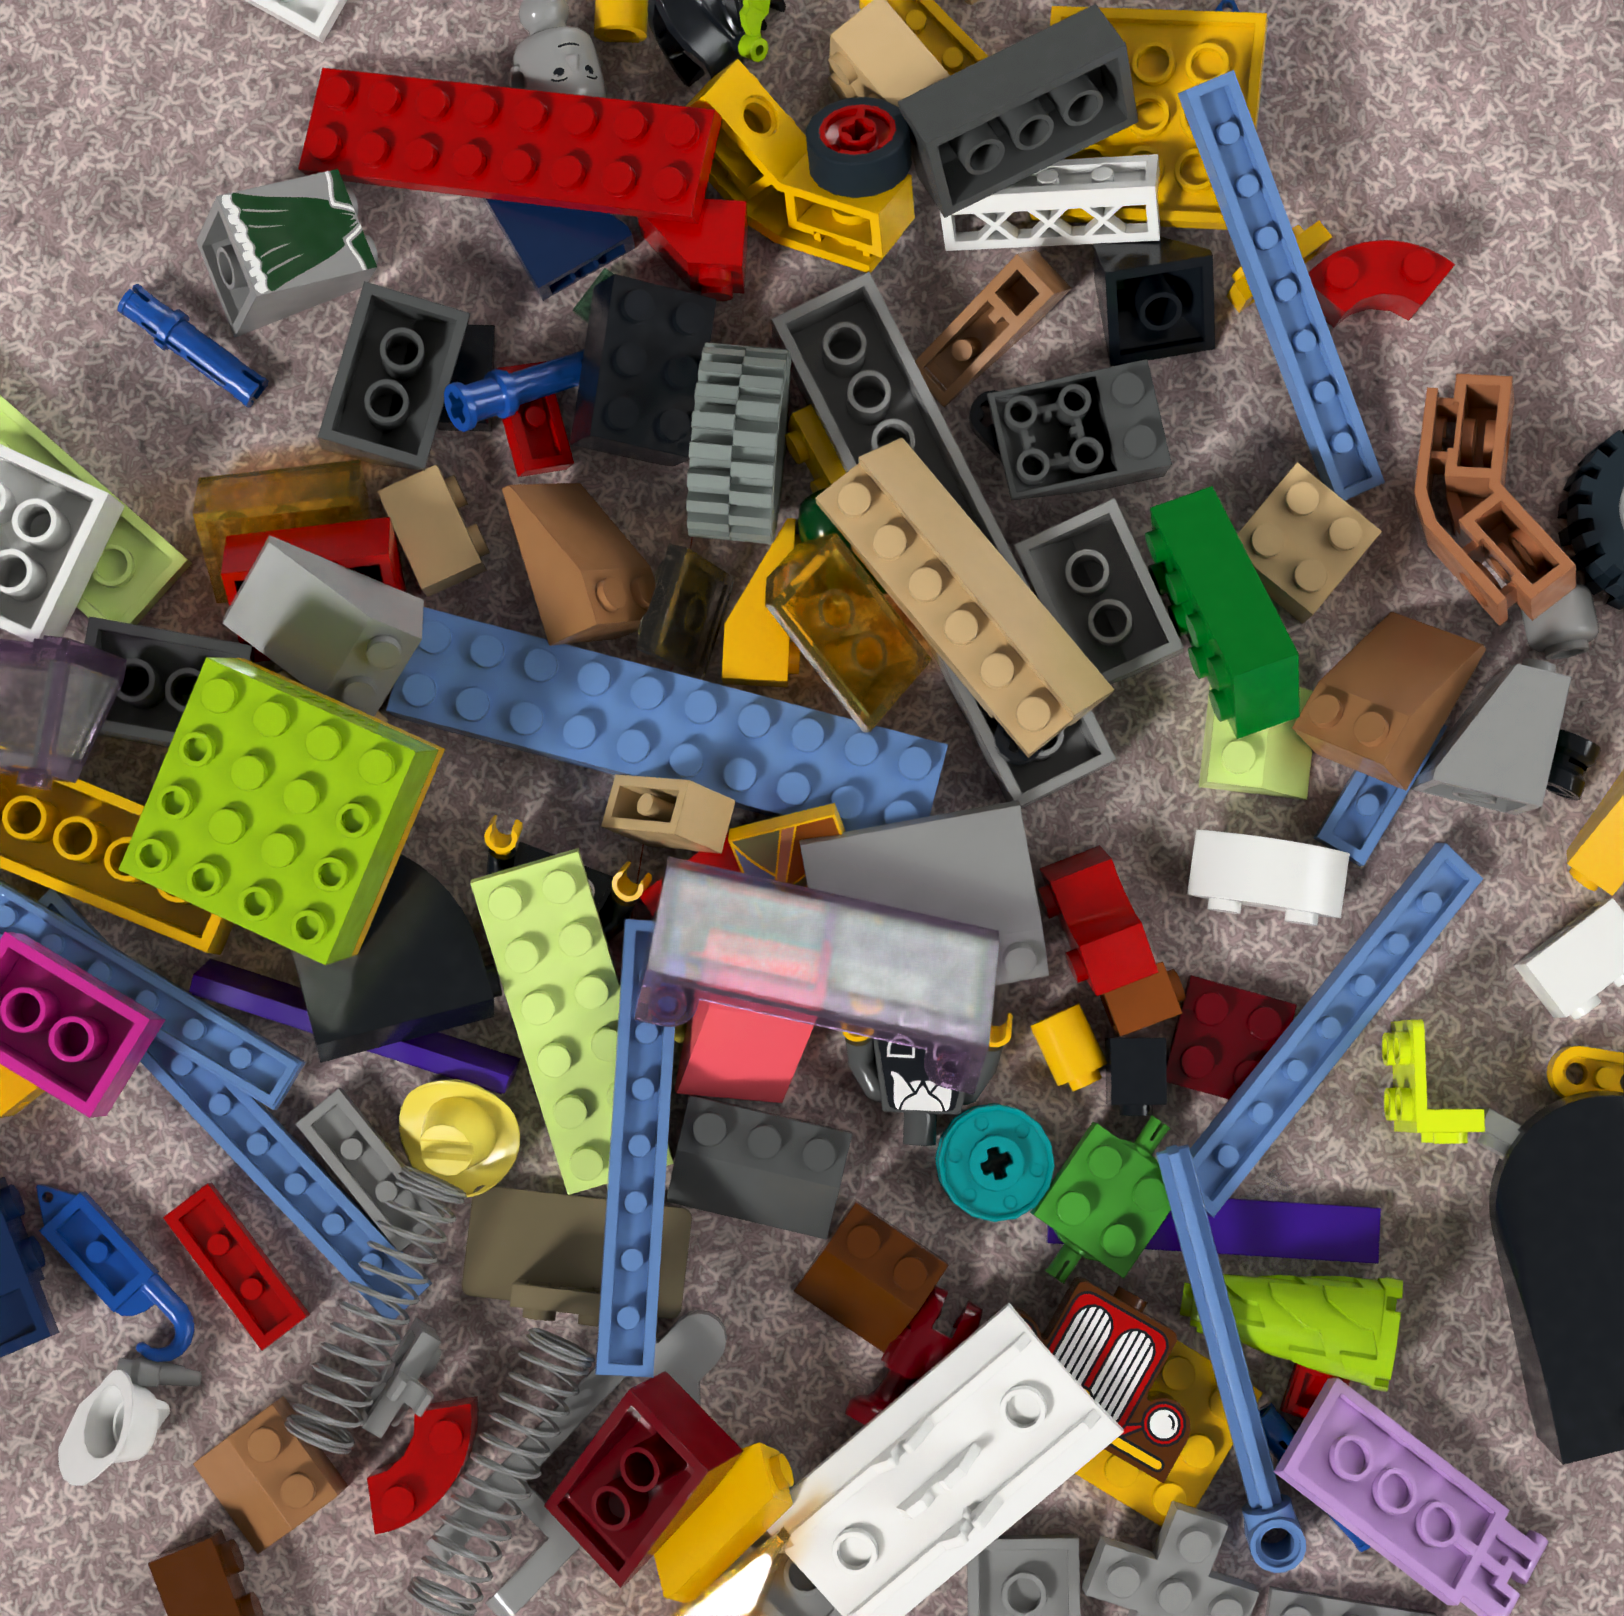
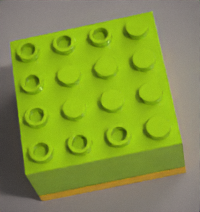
[118,657,445,965]

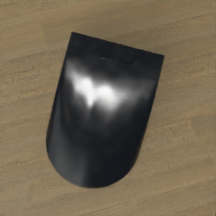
[1489,1091,1624,1465]

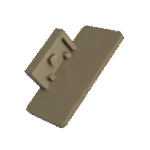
[462,1185,692,1327]

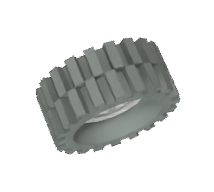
[686,342,791,544]

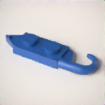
[36,1184,195,1362]

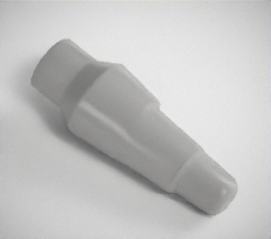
[117,1356,202,1387]

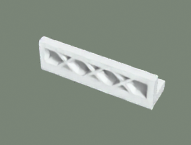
[939,154,1161,251]

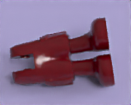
[845,1286,983,1425]

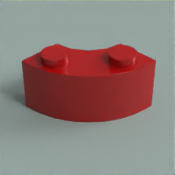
[1308,240,1455,328]
[1037,845,1159,996]
[367,1396,479,1535]

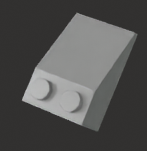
[223,535,424,717]

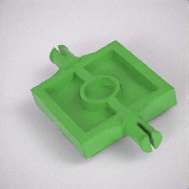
[1030,1115,1171,1284]

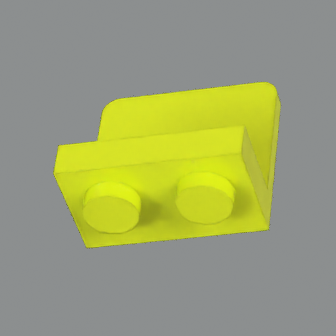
[1382,1019,1485,1144]

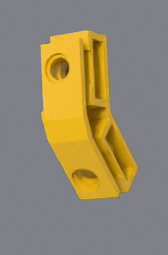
[686,59,915,274]

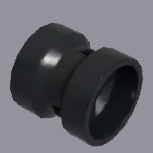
[1546,729,1601,801]

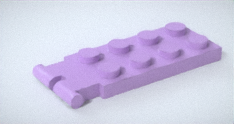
[1273,1377,1549,1616]

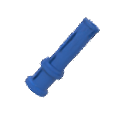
[444,349,584,432]

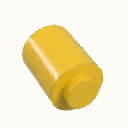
[594,0,649,43]
[1030,1003,1107,1092]

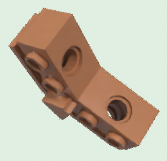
[1414,374,1576,626]

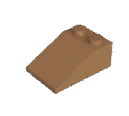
[502,483,666,646]
[1292,612,1486,791]

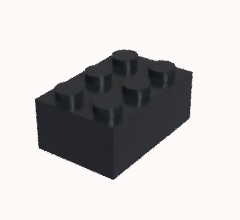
[570,274,717,467]

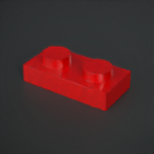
[496,361,574,477]

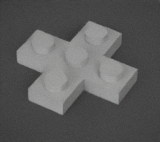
[1081,1501,1259,1616]

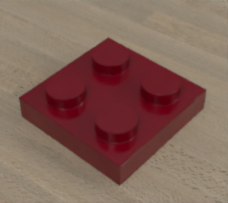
[1166,975,1297,1100]

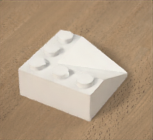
[0,444,125,653]

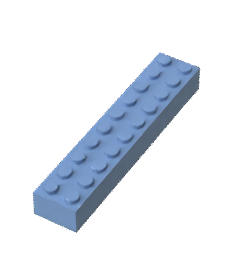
[386,607,948,832]

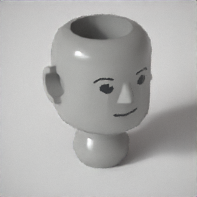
[509,0,607,98]

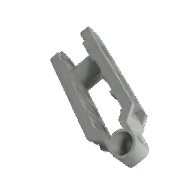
[425,1310,727,1616]

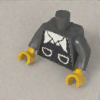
[839,1003,1013,1146]

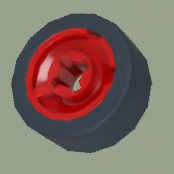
[806,97,912,198]

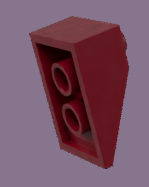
[544,1371,744,1588]

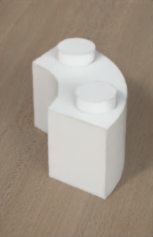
[1187,830,1350,926]

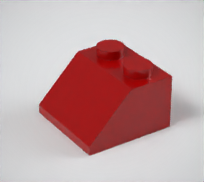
[638,199,748,301]

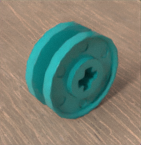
[935,1103,1055,1222]

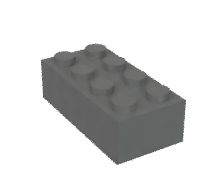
[898,4,1139,218]

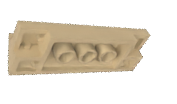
[815,438,1114,758]

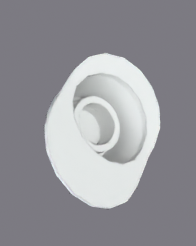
[58,1370,170,1486]

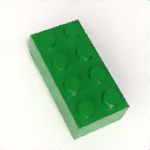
[1145,486,1300,739]

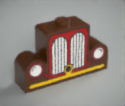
[986,1277,1191,1483]

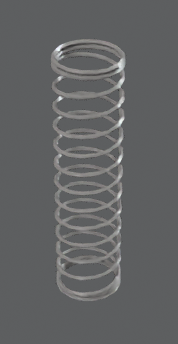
[284,1166,467,1454]
[407,1328,595,1616]

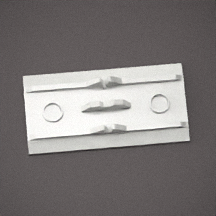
[767,1303,1124,1616]

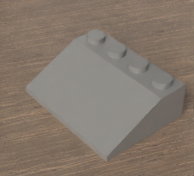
[799,800,1049,1016]

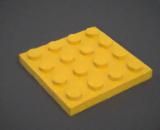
[1030,6,1268,230]

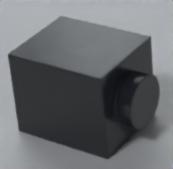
[1105,1038,1167,1116]

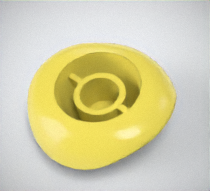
[399,1079,520,1197]

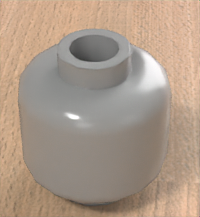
[1520,584,1599,660]

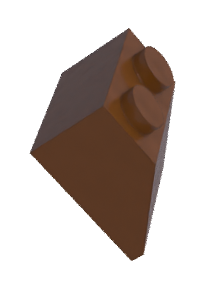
[794,1199,949,1353]

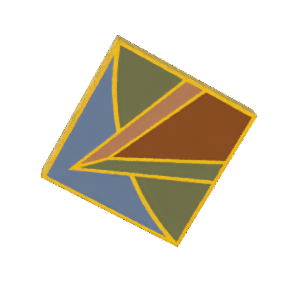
[728,803,846,924]

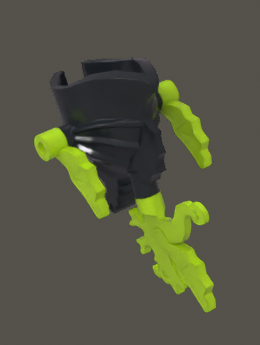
[648,0,786,87]

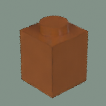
[1100,962,1186,1037]

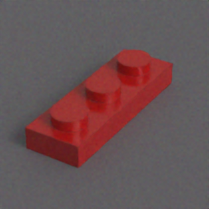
[163,1183,310,1351]

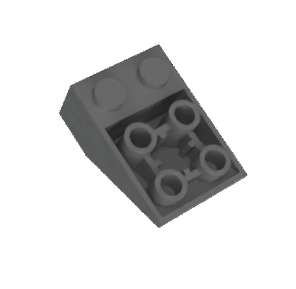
[987,359,1172,501]

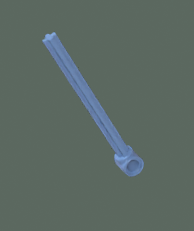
[1156,1144,1306,1573]

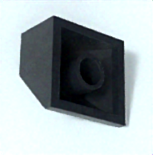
[1092,237,1215,367]

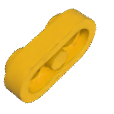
[1547,1046,1624,1098]

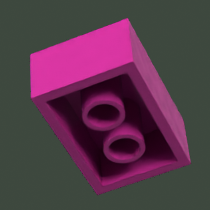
[0,932,166,1118]

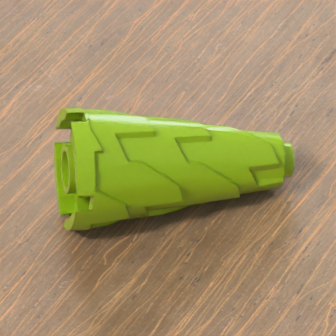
[1180,1274,1403,1392]

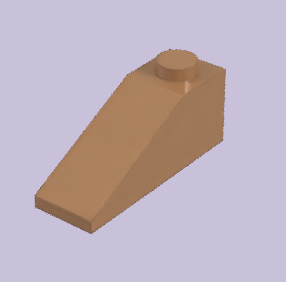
[915,249,1072,407]

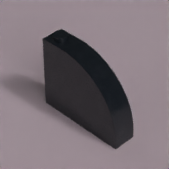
[291,854,502,1063]

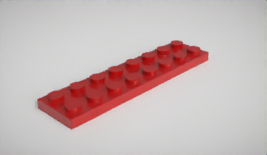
[298,68,722,224]

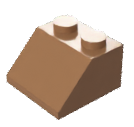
[193,1396,348,1554]

